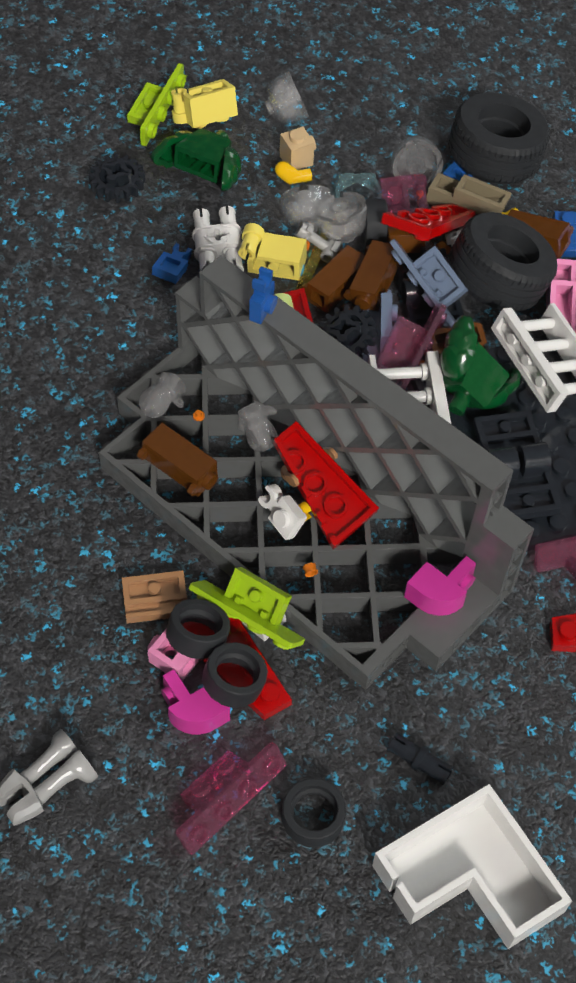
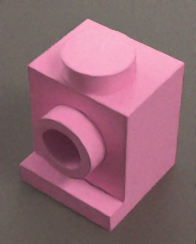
[147,629,199,681]

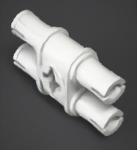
[192,206,244,272]

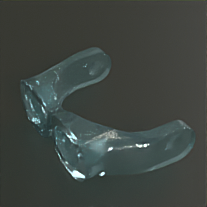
[335,173,382,204]

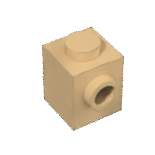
[280,127,316,170]

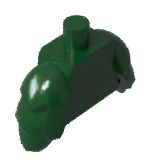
[150,129,241,191]
[441,315,522,416]

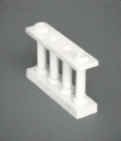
[491,303,576,413]
[368,351,451,424]

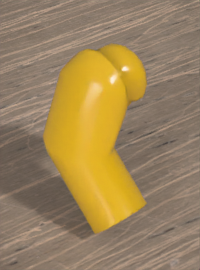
[275,161,312,184]

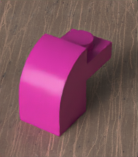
[404,556,476,616]
[161,669,230,735]

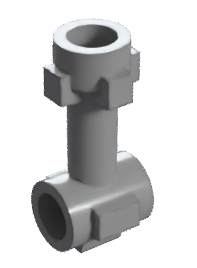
[294,221,343,263]

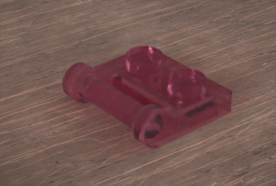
[380,174,430,215]

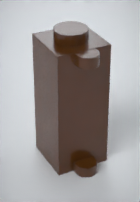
[508,209,574,259]
[343,240,400,312]
[301,245,365,314]
[137,423,218,497]

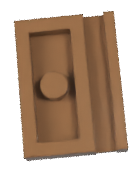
[122,570,187,624]

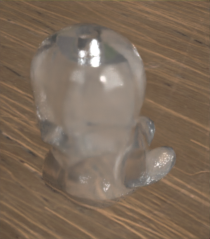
[139,372,186,418]
[238,402,277,452]

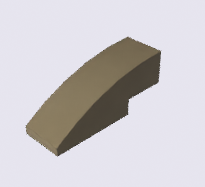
[425,172,512,214]

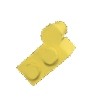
[171,79,238,129]
[238,223,307,281]

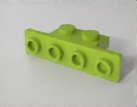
[127,63,186,146]
[188,567,305,650]

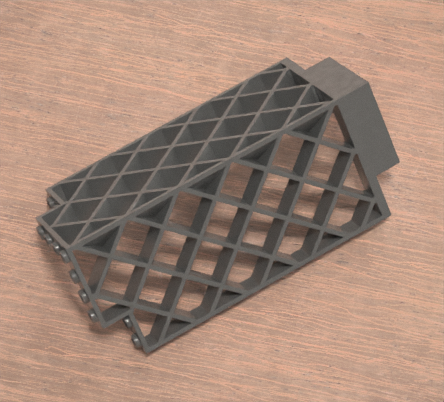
[99,256,534,690]

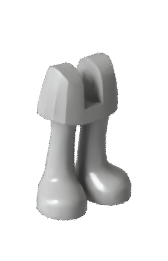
[0,729,98,826]

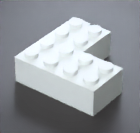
[372,784,572,949]

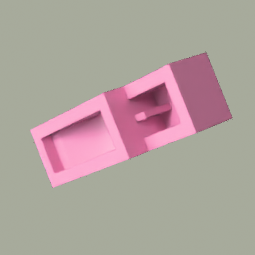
[546,259,576,333]

